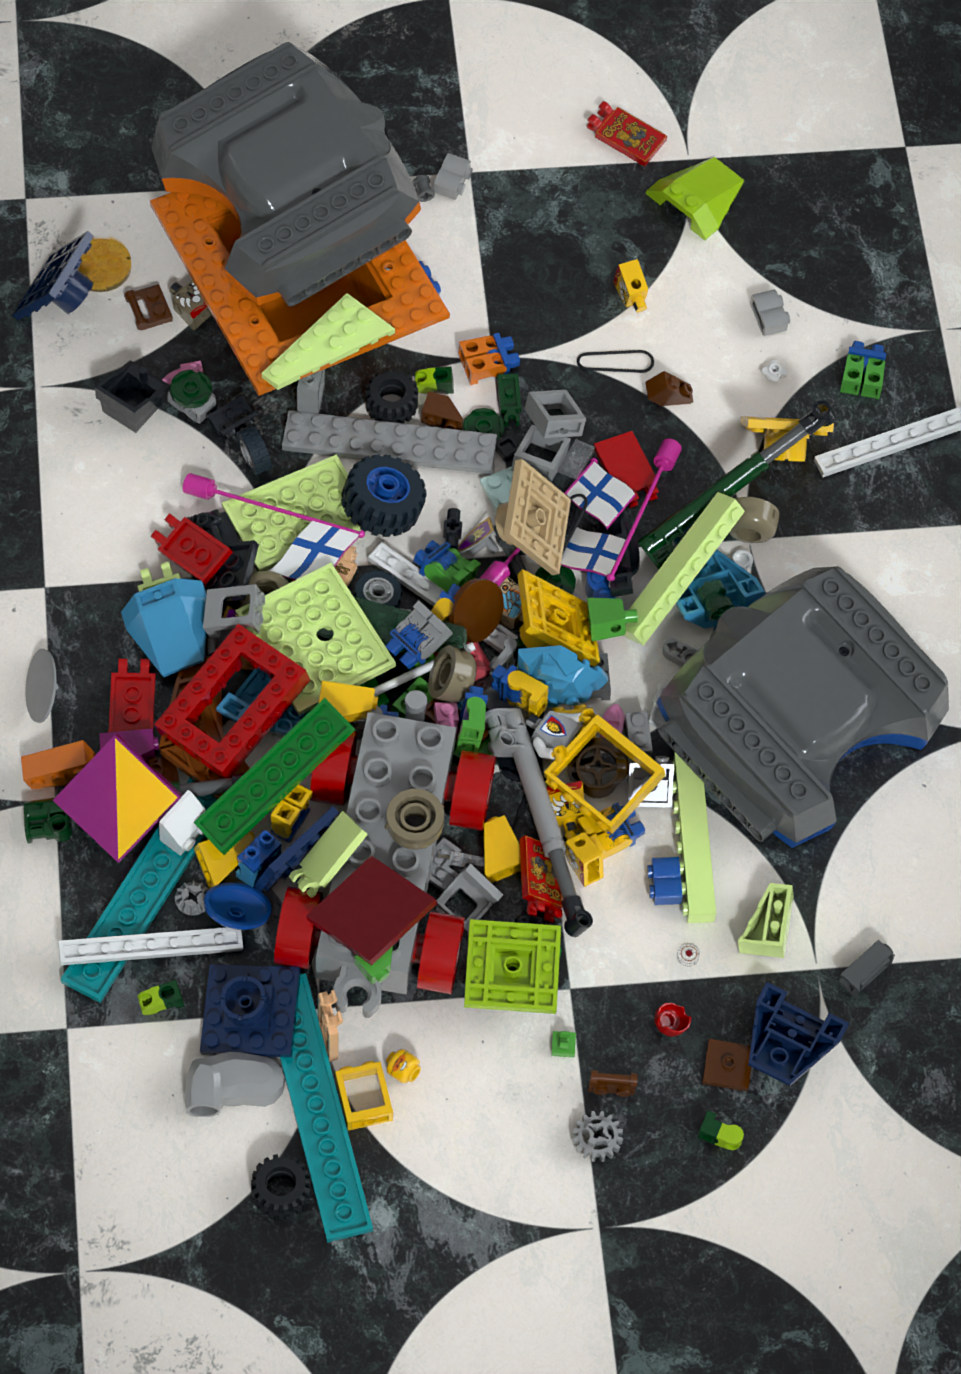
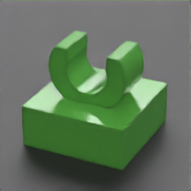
[552,1031,576,1057]

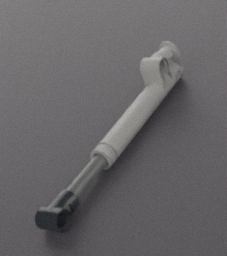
[485,708,593,938]

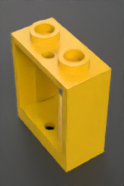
[335,1061,393,1131]

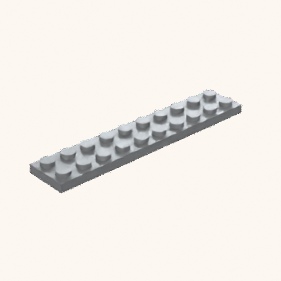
[282,411,497,474]

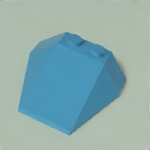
[676,549,765,629]

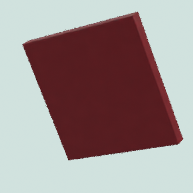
[306,855,437,966]

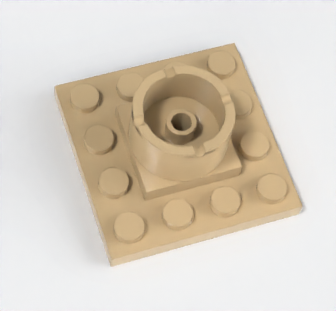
[495,459,571,575]

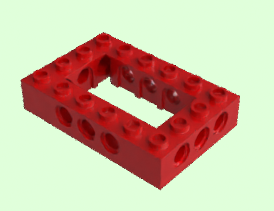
[154,624,311,778]

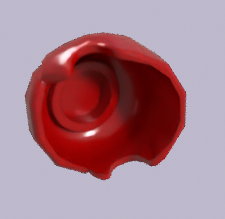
[654,1003,691,1037]

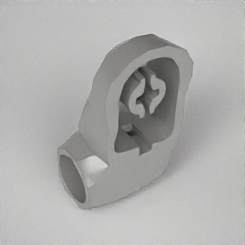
[185,1052,285,1117]

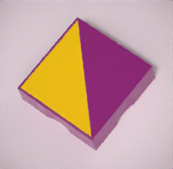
[53,733,183,863]

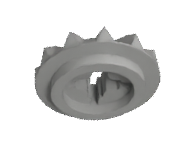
[175,880,209,915]

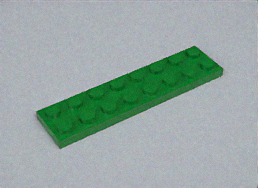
[194,698,355,855]

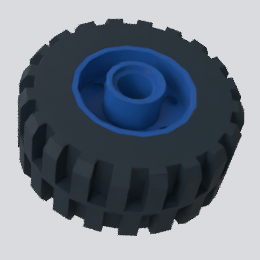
[341,454,427,537]

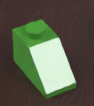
[355,946,393,985]

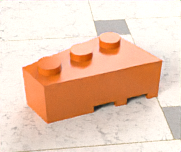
[21,740,96,789]

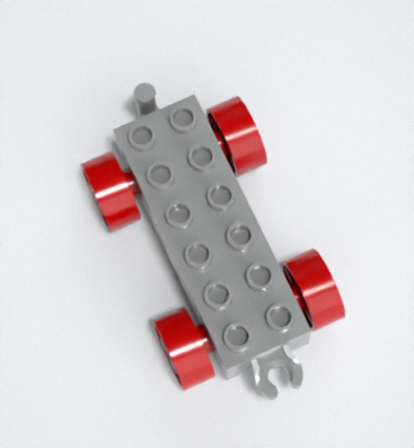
[274,690,496,1018]

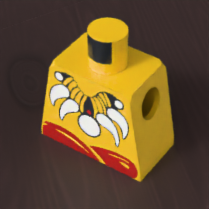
[613,259,648,313]
[546,781,584,834]
[563,831,604,887]

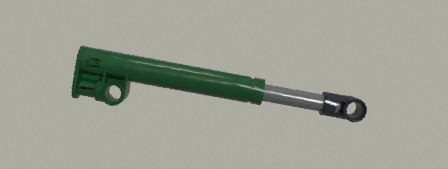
[637,400,835,570]
[24,772,246,844]

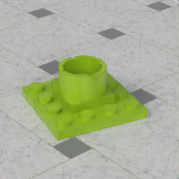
[464,919,561,1014]

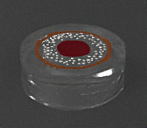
[677,943,700,967]

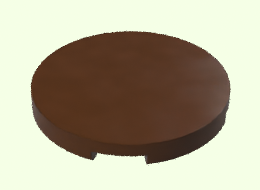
[449,578,504,643]

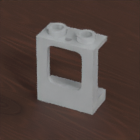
[203,584,265,638]
[432,864,503,937]

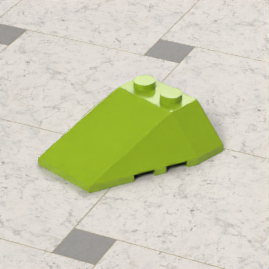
[645,157,744,241]

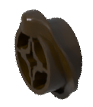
[567,737,629,799]

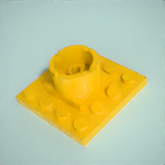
[741,416,834,461]
[517,569,600,667]

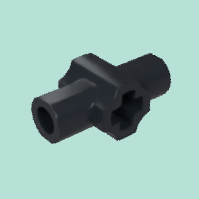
[443,508,462,550]

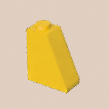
[319,681,378,723]
[483,815,521,883]
[194,831,256,889]

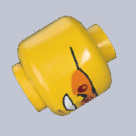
[386,1049,421,1083]

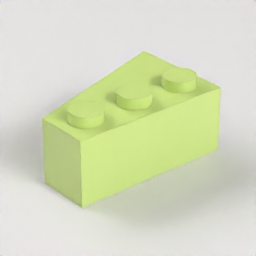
[738,883,794,958]

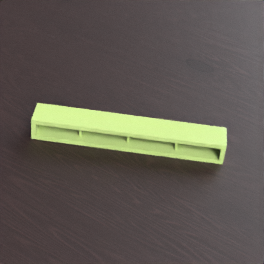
[624,492,745,646]
[673,753,716,923]

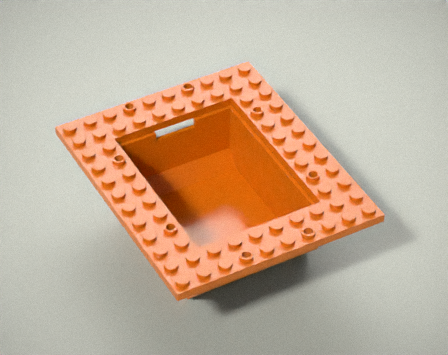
[150,192,450,396]

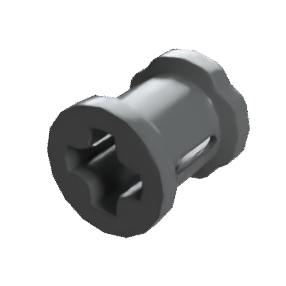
[412,175,435,202]

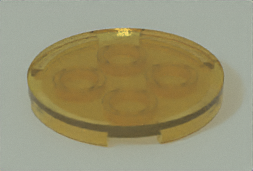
[78,238,132,292]

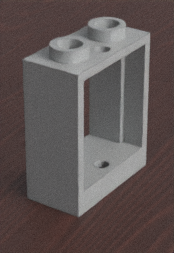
[297,369,325,414]
[524,390,586,438]
[511,425,571,483]

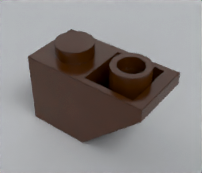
[645,371,694,406]
[421,391,463,430]

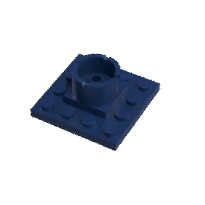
[12,231,94,320]
[253,806,339,892]
[200,965,301,1057]

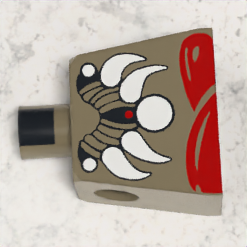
[169,281,212,330]

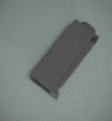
[838,940,895,1000]

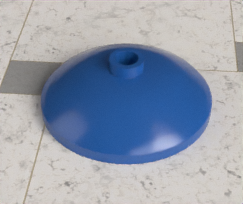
[204,883,272,930]

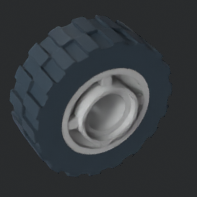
[236,426,272,475]
[354,570,402,618]

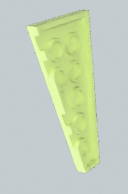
[262,293,395,390]

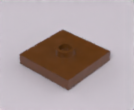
[702,1039,752,1092]

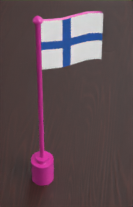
[561,439,682,581]
[479,458,635,586]
[183,473,365,580]

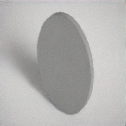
[26,649,59,723]

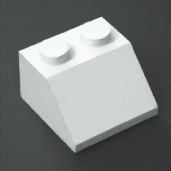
[159,790,206,856]

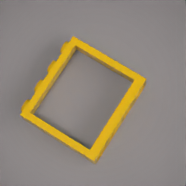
[544,714,666,834]

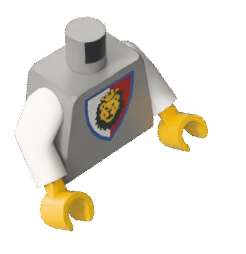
[526,708,595,763]

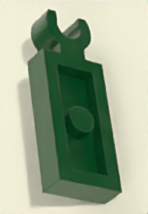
[497,373,522,427]

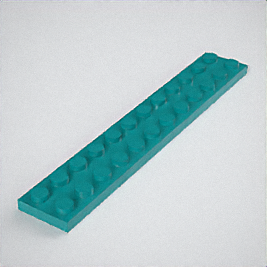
[60,778,217,1003]
[280,973,373,1243]

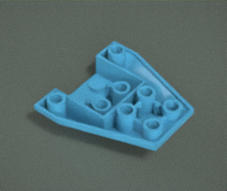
[121,578,207,677]

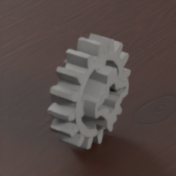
[572,1111,623,1162]

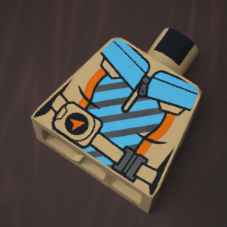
[499,577,524,629]

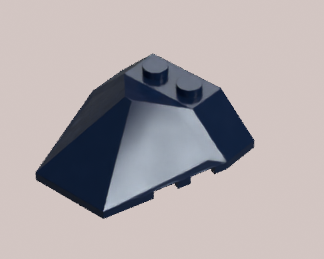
[748,982,850,1086]

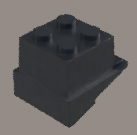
[95,360,171,433]

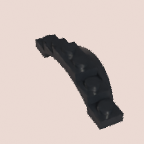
[604,508,640,597]

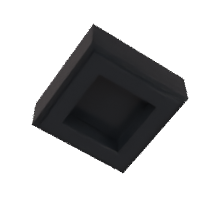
[495,434,520,462]

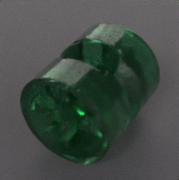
[696,580,734,621]

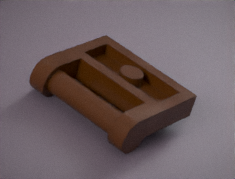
[124,284,173,330]
[588,1070,638,1097]

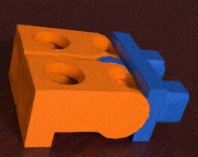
[458,333,520,385]

